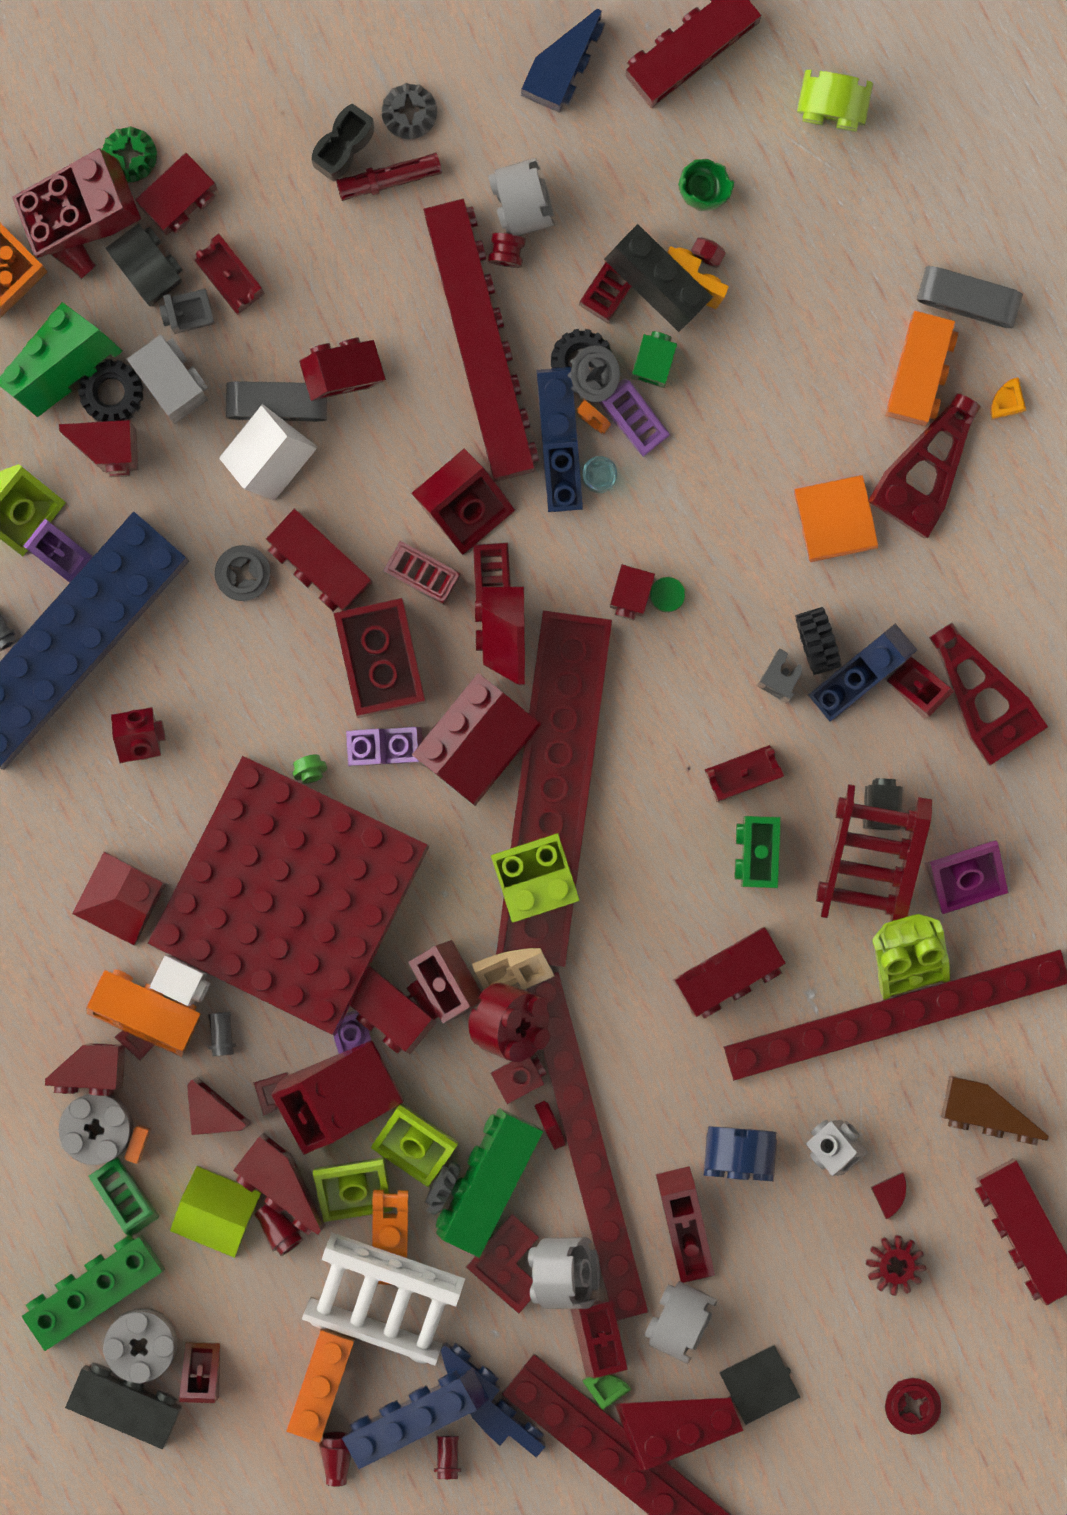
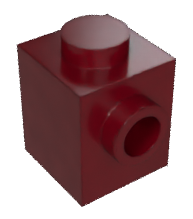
[490,1056,547,1104]

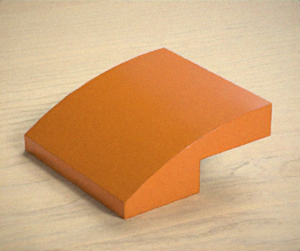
[794,475,878,562]

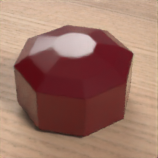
[691,237,726,268]

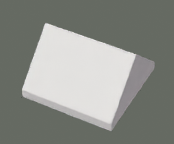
[219,404,318,501]

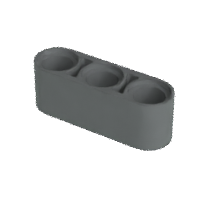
[916,266,1023,329]
[226,381,327,422]

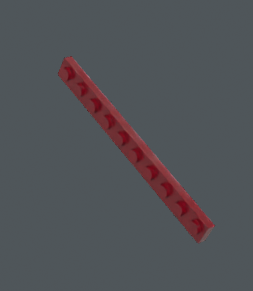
[723,949,1067,1081]
[527,972,648,1321]

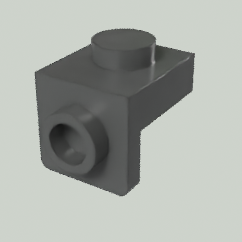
[159,288,215,334]

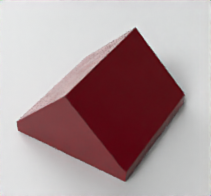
[187,1077,251,1135]

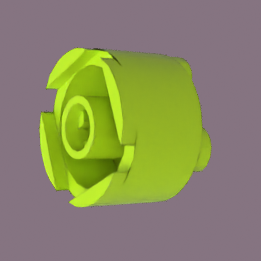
[797,70,874,132]

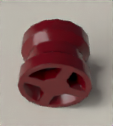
[488,233,526,268]

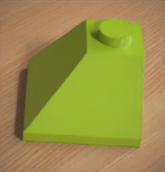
[0,464,66,557]

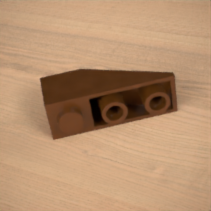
[941,1076,1049,1145]

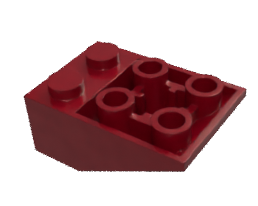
[12,148,141,258]
[271,1040,404,1155]
[233,1133,325,1235]

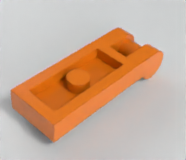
[372,1189,409,1285]

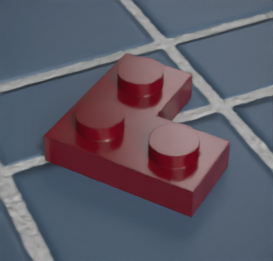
[466,1213,539,1314]

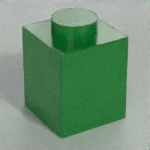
[631,331,677,388]

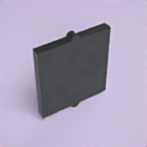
[719,1345,800,1425]

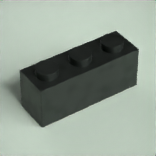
[604,224,713,332]
[65,1363,182,1450]

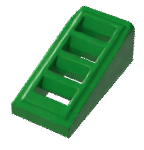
[88,1157,159,1236]

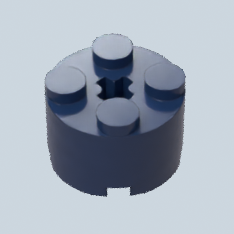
[703,1126,777,1182]

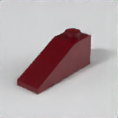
[656,1166,715,1283]

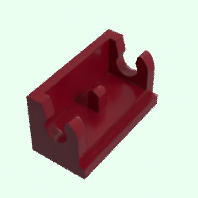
[194,233,265,315]
[705,745,784,802]
[571,1300,628,1378]

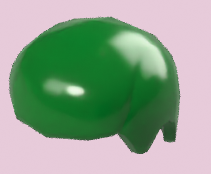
[678,159,734,211]

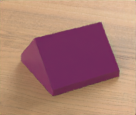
[925,840,1009,914]

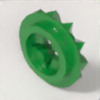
[102,126,157,183]

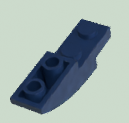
[537,367,583,512]
[441,1342,545,1458]

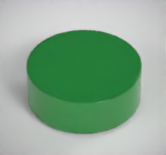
[650,577,685,613]

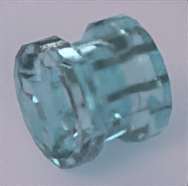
[582,456,617,493]

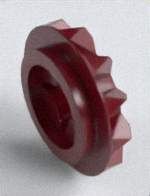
[884,1377,941,1435]

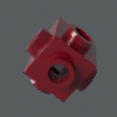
[111,707,166,763]

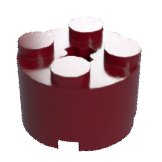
[468,983,550,1062]

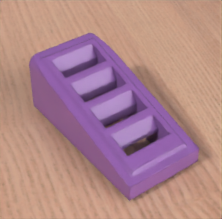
[599,379,670,457]

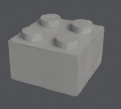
[127,334,208,424]

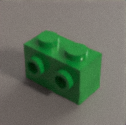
[734,816,781,888]

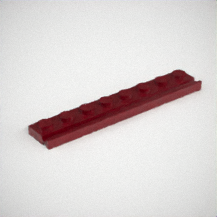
[502,1354,731,1515]

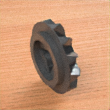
[382,83,437,139]
[567,345,620,402]
[215,545,271,602]
[425,1160,460,1215]

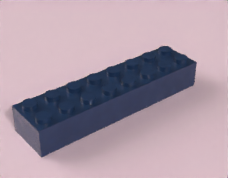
[0,511,189,770]

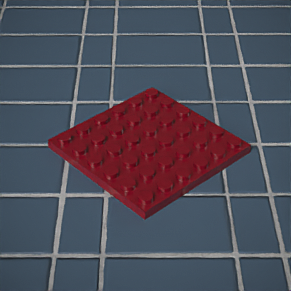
[147,755,430,1036]

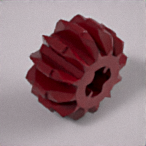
[865,1235,926,1296]

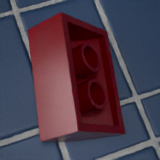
[412,673,541,806]

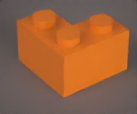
[0,223,47,318]

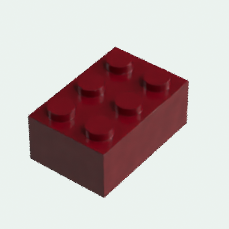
[333,598,426,718]

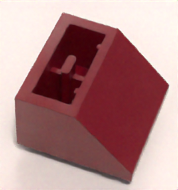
[45,1043,125,1096]

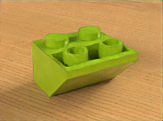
[491,833,580,923]

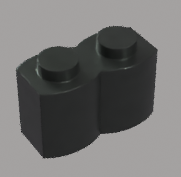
[311,104,374,182]
[105,223,183,307]
[863,778,903,830]

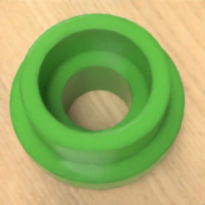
[292,754,327,784]

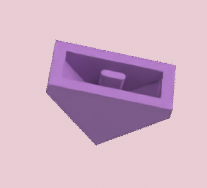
[23,519,93,583]

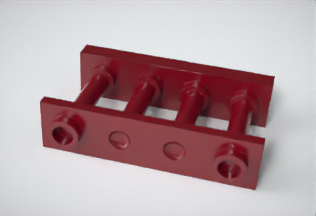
[816,784,932,922]

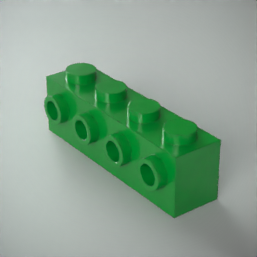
[436,1108,543,1258]
[21,1234,165,1351]

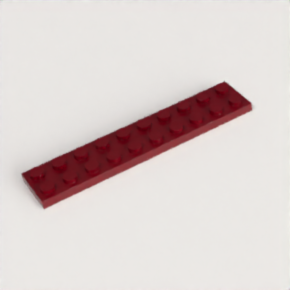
[496,610,612,967]

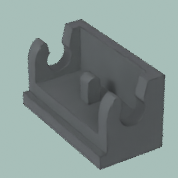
[757,648,802,704]

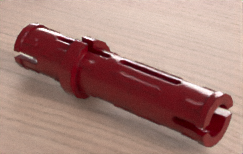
[336,152,442,201]

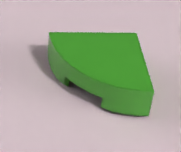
[582,1374,631,1410]

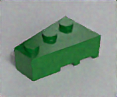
[0,302,123,417]

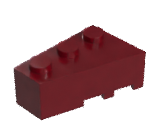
[672,927,786,1019]
[614,1397,744,1470]

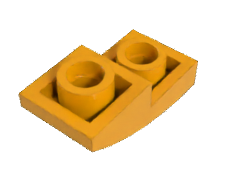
[666,246,729,310]

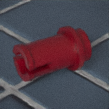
[406,979,438,1019]
[434,1436,461,1480]

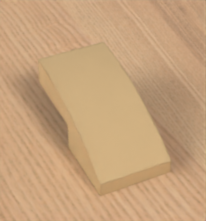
[472,948,554,990]

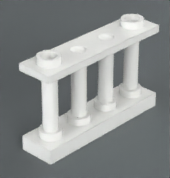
[302,1233,465,1366]

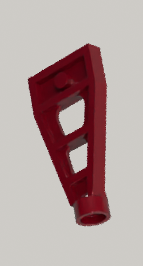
[868,393,981,538]
[929,623,1048,766]

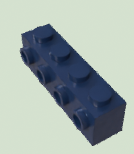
[342,1368,489,1469]

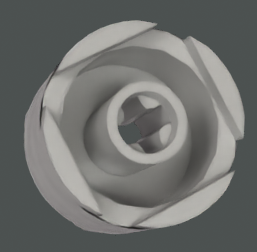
[488,158,555,236]
[59,1094,134,1165]
[528,1237,600,1309]
[644,1281,718,1364]
[103,1309,177,1384]

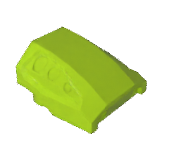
[872,914,950,1000]

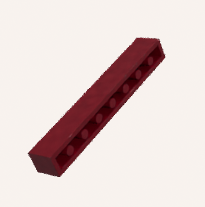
[423,198,540,482]

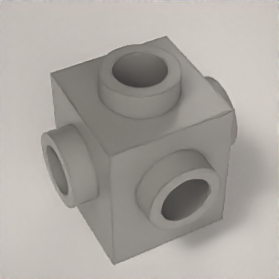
[806,1120,868,1176]

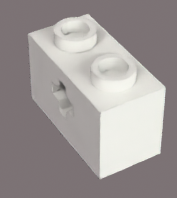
[149,955,211,1006]

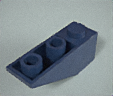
[521,9,605,113]
[808,623,917,721]

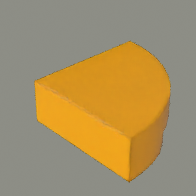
[990,377,1027,420]

